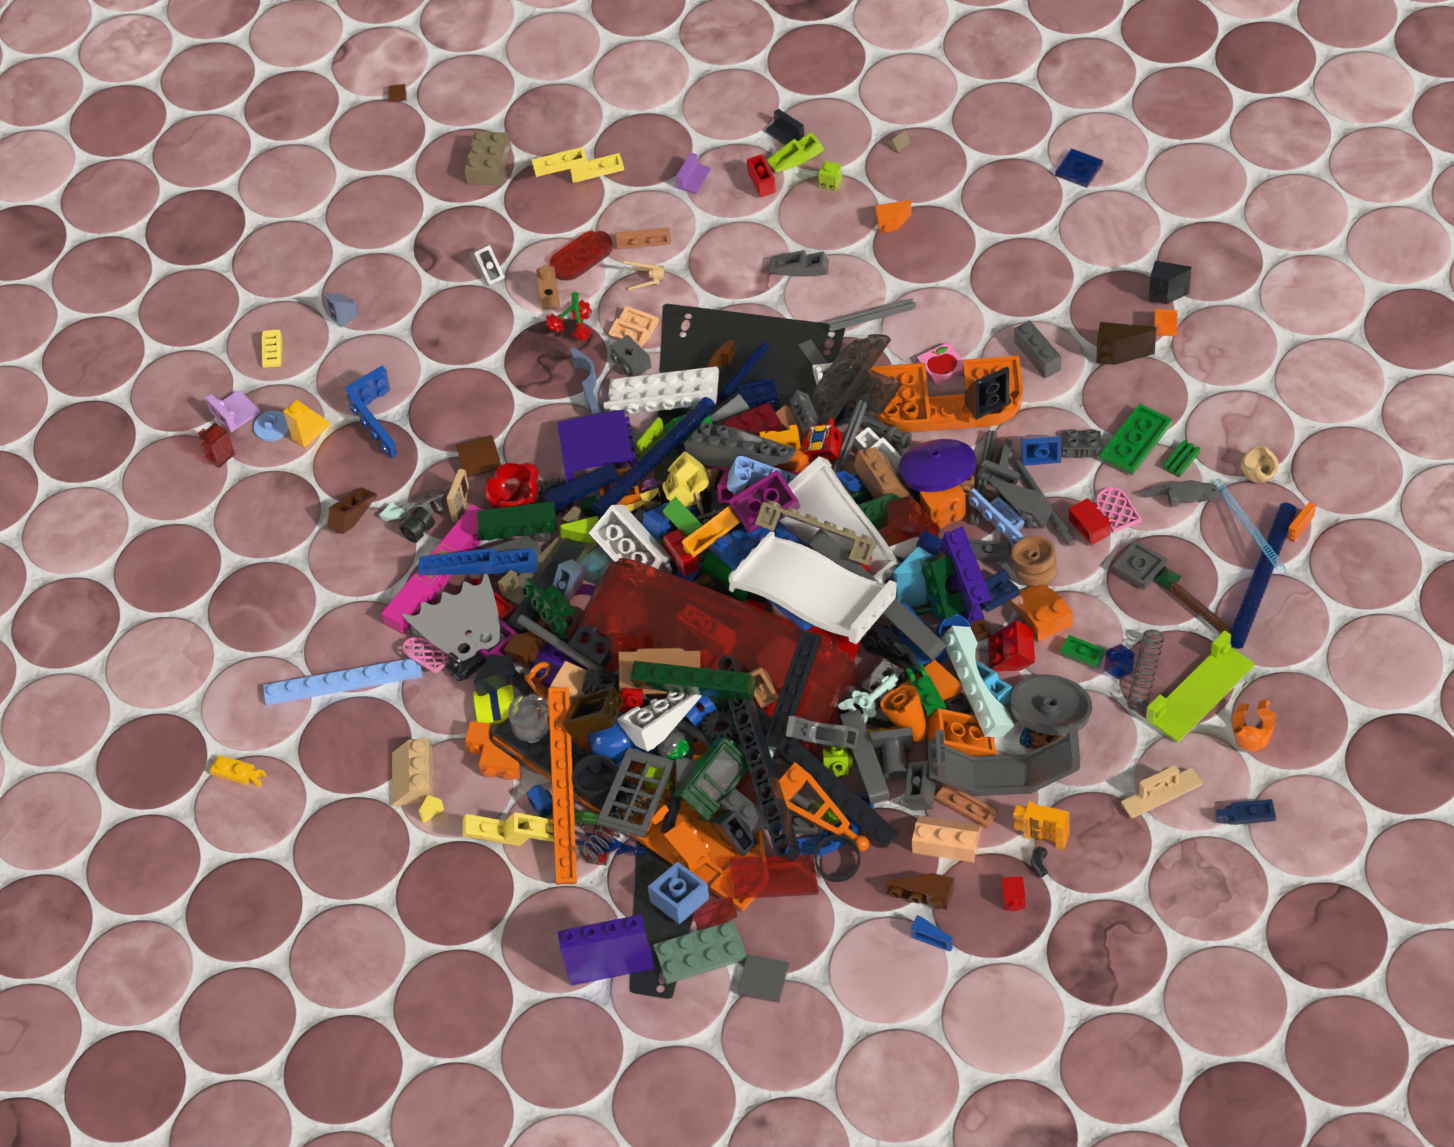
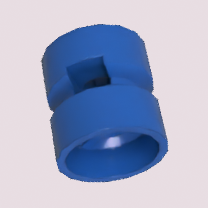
[686,695,717,728]

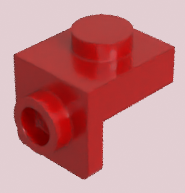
[622,688,644,708]

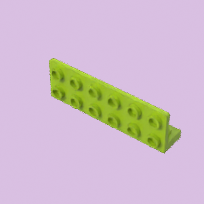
[1146,630,1255,742]

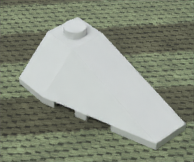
[617,692,702,751]

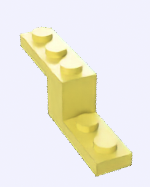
[532,147,624,183]
[463,812,554,846]

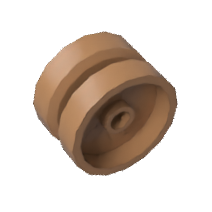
[1012,536,1058,586]

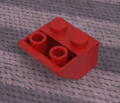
[988,620,1035,672]

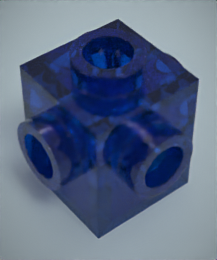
[1104,644,1135,679]

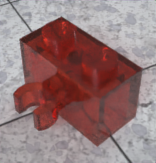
[198,423,235,468]

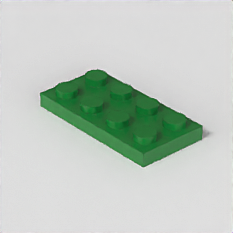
[1099,403,1172,475]

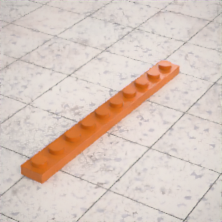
[548,687,577,885]

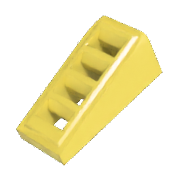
[262,330,283,368]

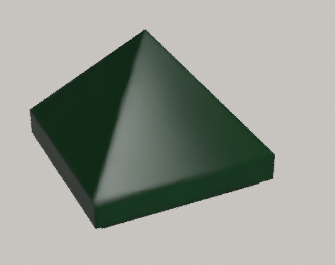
[1154,567,1181,591]

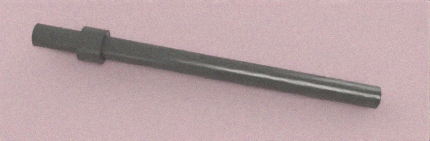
[1014,459,1075,546]

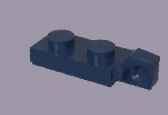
[1215,799,1276,825]

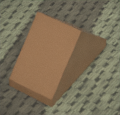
[749,667,779,708]

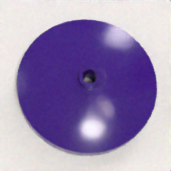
[898,439,976,492]

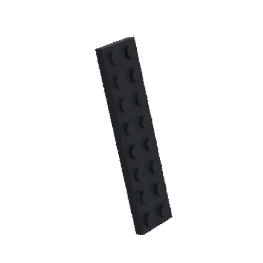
[493,705,641,819]

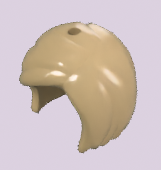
[1240,445,1279,484]

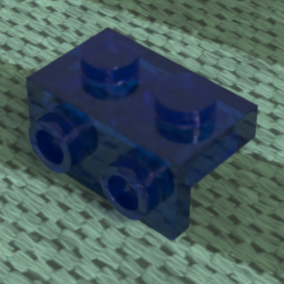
[737,378,780,409]

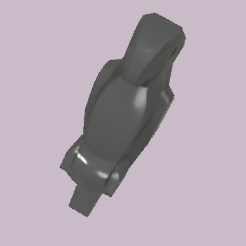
[1144,480,1219,507]

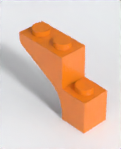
[465,721,522,780]

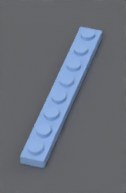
[263,658,423,705]

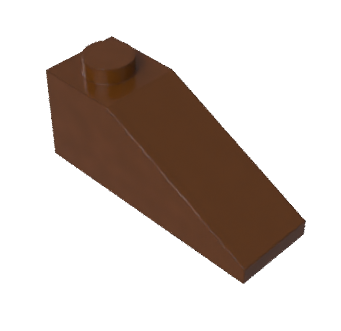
[327,487,377,534]

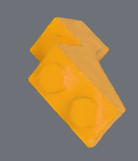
[682,506,741,557]

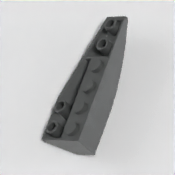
[685,423,796,468]

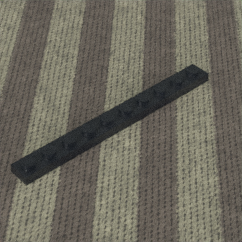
[746,703,900,848]

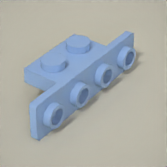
[968,488,1025,546]

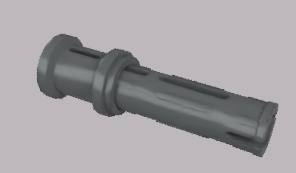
[860,414,912,448]

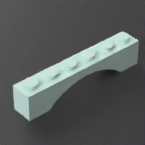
[941,626,1014,737]

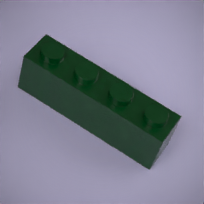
[477,501,558,541]

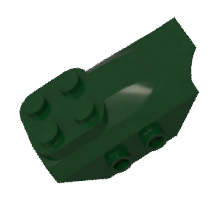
[850,489,921,532]

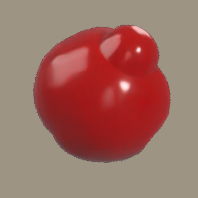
[484,462,539,509]

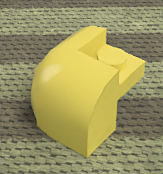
[662,451,710,507]

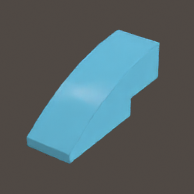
[976,660,1013,707]

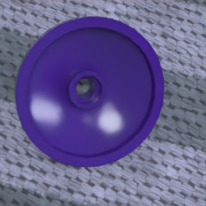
[530,639,588,688]

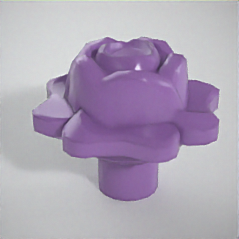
[640,478,662,492]

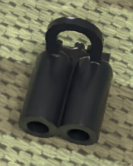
[445,645,486,681]

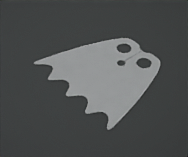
[402,573,500,660]

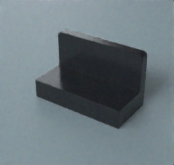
[765,108,805,145]

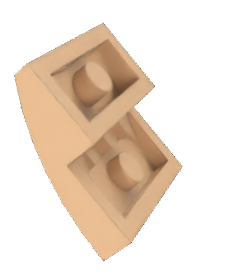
[608,306,659,347]

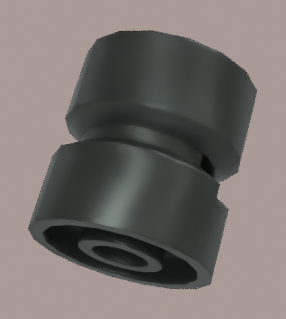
[399,507,435,543]

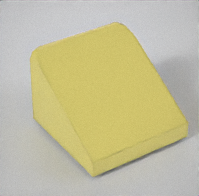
[419,795,444,823]

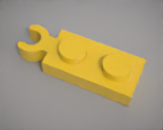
[210,754,267,787]

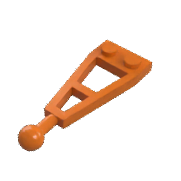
[768,762,869,852]

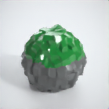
[657,731,689,762]

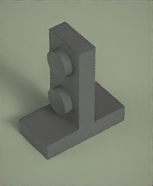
[977,438,1021,485]

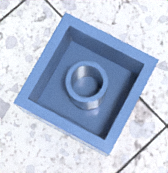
[648,862,709,924]

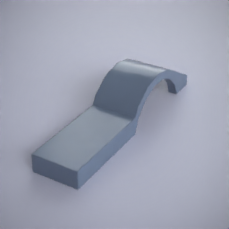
[570,348,600,415]

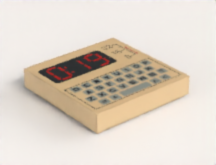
[446,469,471,522]

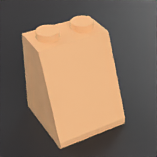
[542,661,592,715]

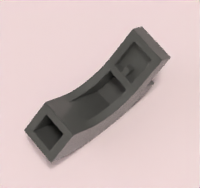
[786,716,860,750]

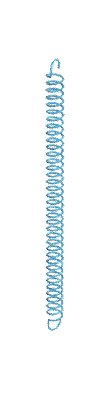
[1214,479,1286,575]

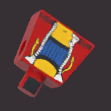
[800,417,842,462]

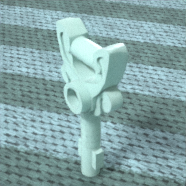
[838,674,898,723]

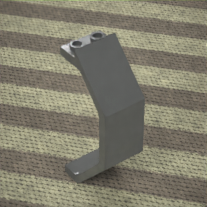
[927,723,1080,796]

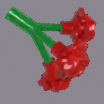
[546,292,593,341]

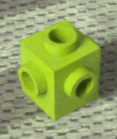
[823,747,853,777]

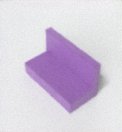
[676,152,711,194]

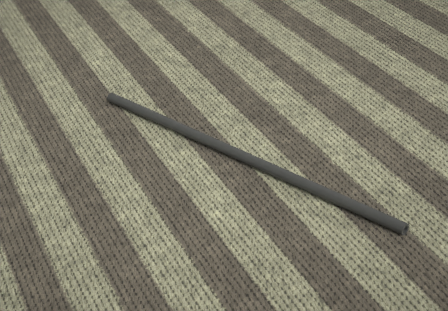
[517,614,812,811]

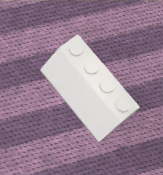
[589,505,673,587]

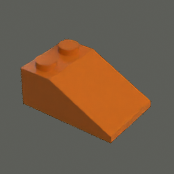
[1009,584,1073,642]
[927,708,996,757]

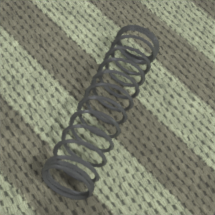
[1126,629,1165,712]
[578,788,651,864]

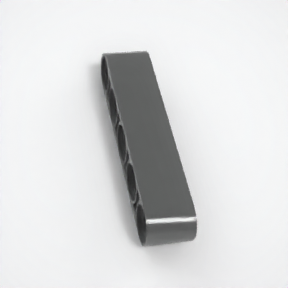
[839,709,890,804]

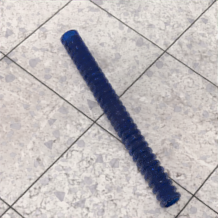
[592,396,716,517]
[1229,502,1297,649]

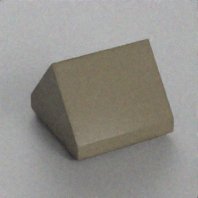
[886,130,911,153]

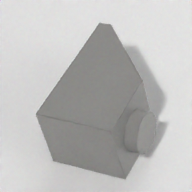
[469,245,505,286]

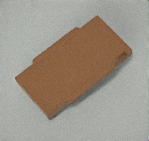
[619,648,700,694]

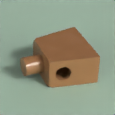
[536,265,560,310]

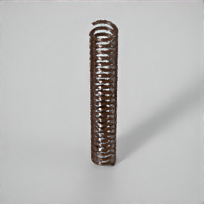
[1170,582,1232,633]

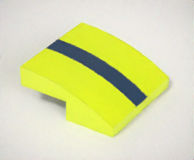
[473,685,516,725]

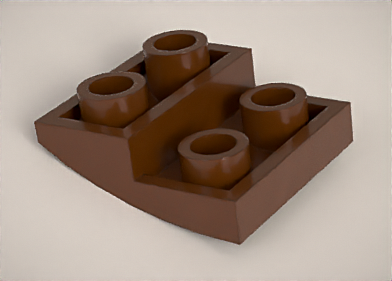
[456,435,501,478]

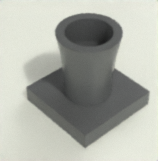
[870,727,912,781]

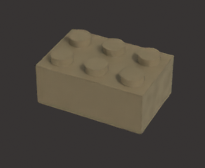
[465,131,511,186]

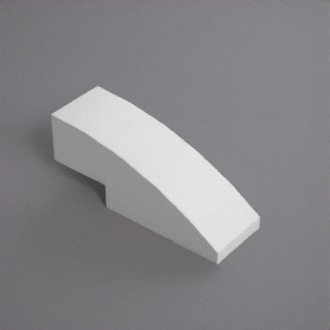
[853,427,902,474]

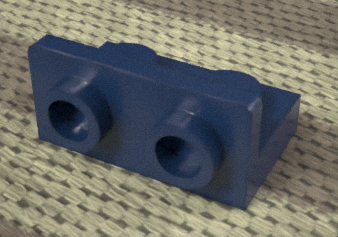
[978,569,1021,612]

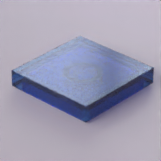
[1055,148,1103,188]

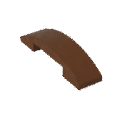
[707,340,735,408]

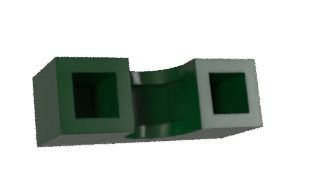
[920,553,965,619]

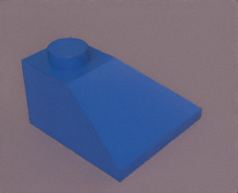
[1020,435,1062,466]

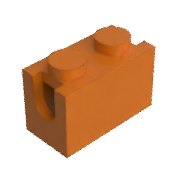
[664,821,710,872]

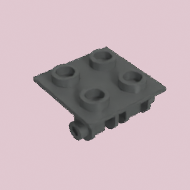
[1062,429,1102,458]

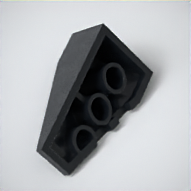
[861,622,921,670]

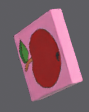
[917,342,964,386]

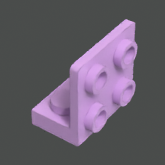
[206,390,260,432]

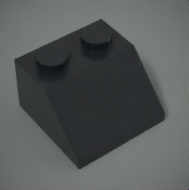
[1149,261,1192,304]

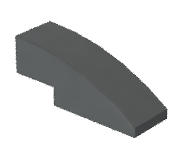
[769,250,829,277]

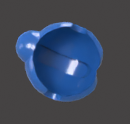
[587,712,643,766]

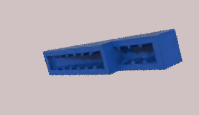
[418,548,538,575]

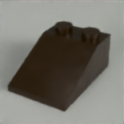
[1096,322,1157,365]

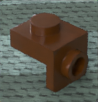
[1029,731,1063,750]

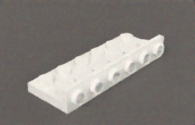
[603,367,719,414]

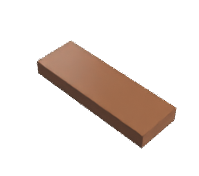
[615,227,671,249]
[934,784,998,829]

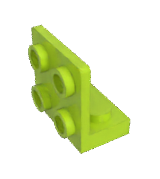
[632,418,667,468]

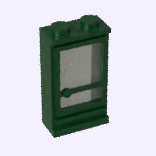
[673,737,749,822]

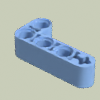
[727,456,797,494]

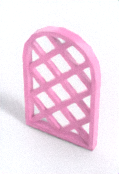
[1096,487,1142,533]
[403,637,449,673]

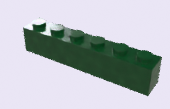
[630,661,756,701]

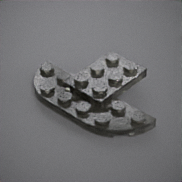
[812,334,902,424]

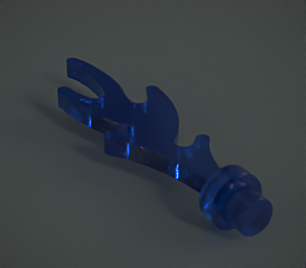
[575,832,647,857]

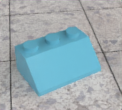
[893,546,933,607]

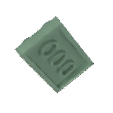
[654,920,747,984]

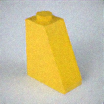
[283,400,331,448]

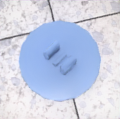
[253,410,289,441]

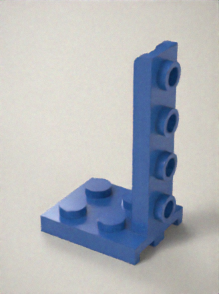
[345,365,397,458]

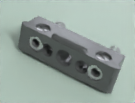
[790,390,822,435]

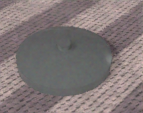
[1010,674,1092,735]

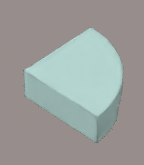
[379,502,407,521]

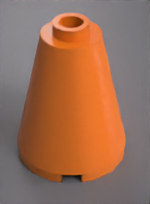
[880,685,928,742]

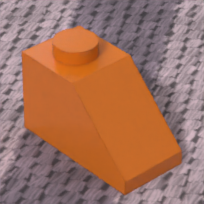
[875,200,912,233]

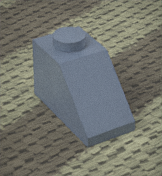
[324,292,358,327]
[552,559,587,602]

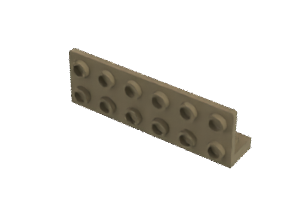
[755,500,877,566]
[498,506,599,606]

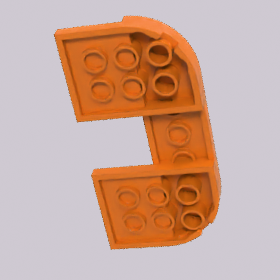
[869,355,1023,432]

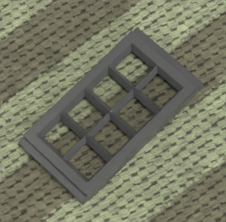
[597,748,675,838]

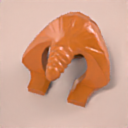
[1232,699,1276,753]

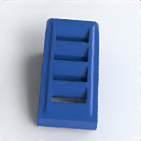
[911,915,953,952]

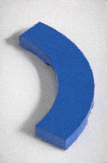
[780,794,875,860]

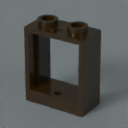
[562,686,624,739]

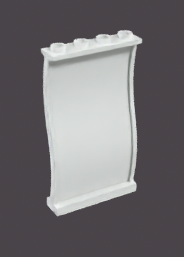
[779,456,901,583]
[728,531,897,644]

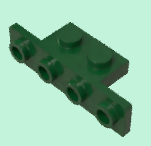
[522,578,575,639]

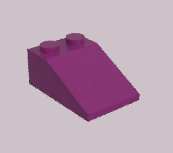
[728,470,800,533]

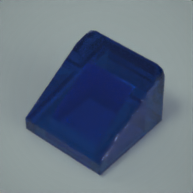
[916,530,942,555]

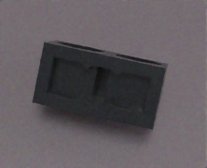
[568,624,618,668]

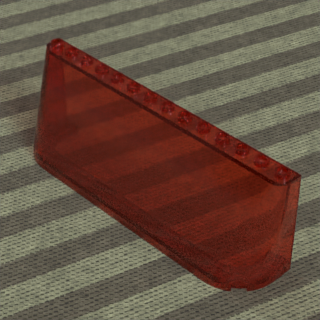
[566,558,857,754]

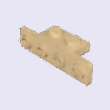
[1121,765,1202,819]

